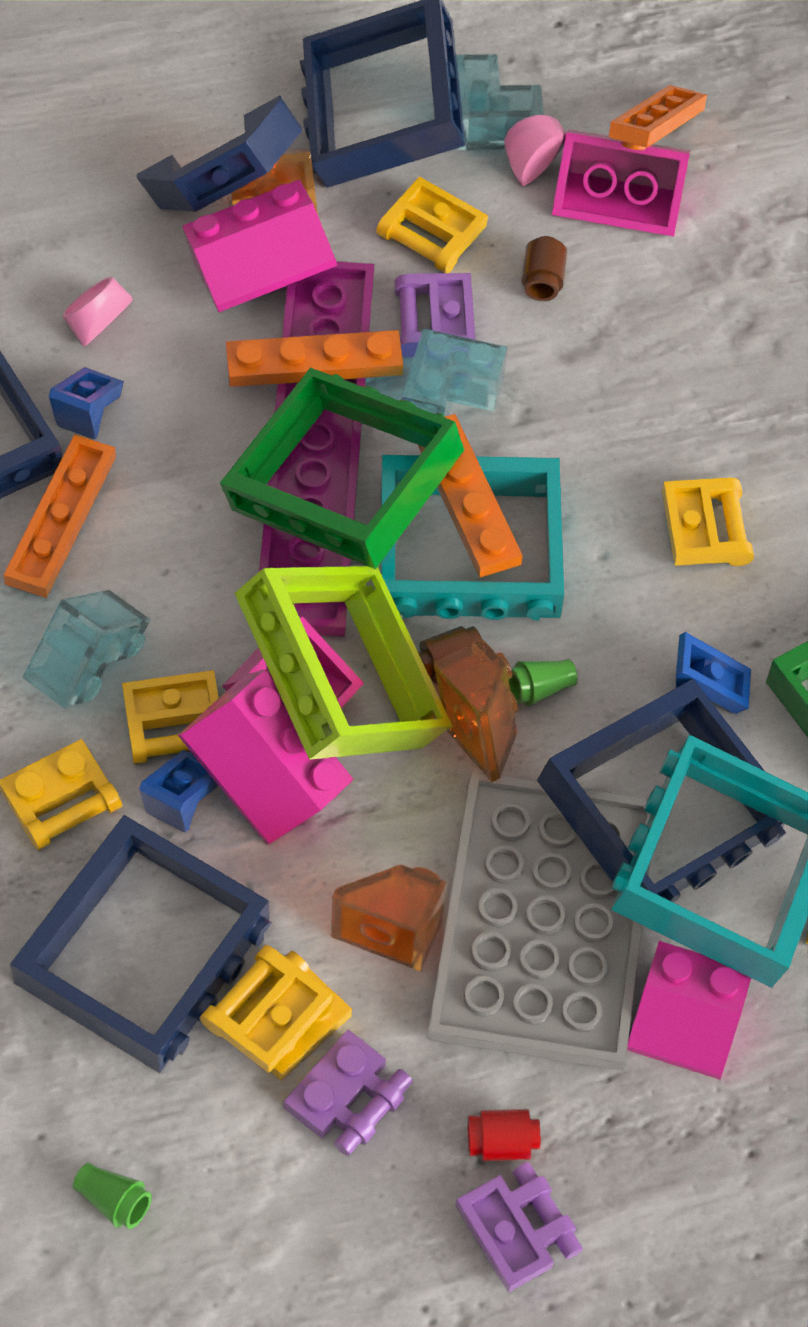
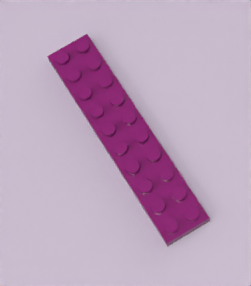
[259,261,374,637]

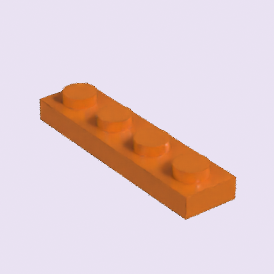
[608,85,707,150]
[226,330,403,387]
[418,414,523,578]
[3,434,116,598]

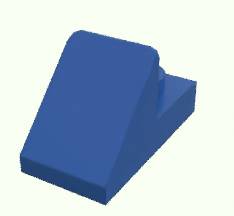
[49,367,124,439]
[676,632,751,714]
[139,750,218,833]

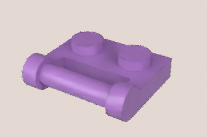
[394,273,476,358]

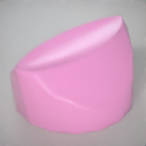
[504,115,566,186]
[63,276,133,347]

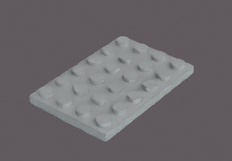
[427,771,651,1071]

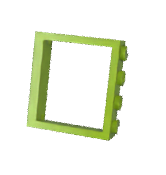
[234,566,452,760]

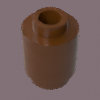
[522,236,567,301]
[418,626,487,684]

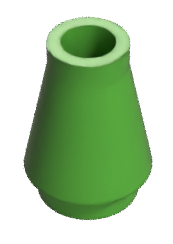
[505,659,578,706]
[73,1163,152,1229]

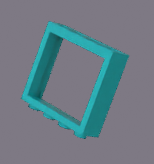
[380,455,564,621]
[611,735,808,988]

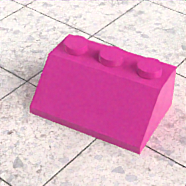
[552,129,690,237]
[182,179,337,312]
[178,669,354,844]

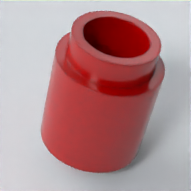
[467,1109,541,1161]

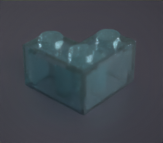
[457,54,544,150]
[402,328,507,417]
[23,590,151,708]

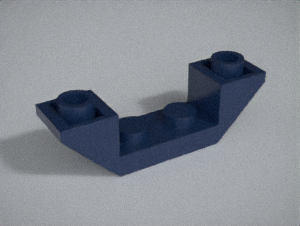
[137,96,302,212]

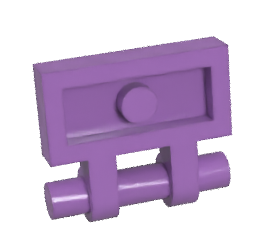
[284,1029,413,1156]
[455,1162,583,1293]

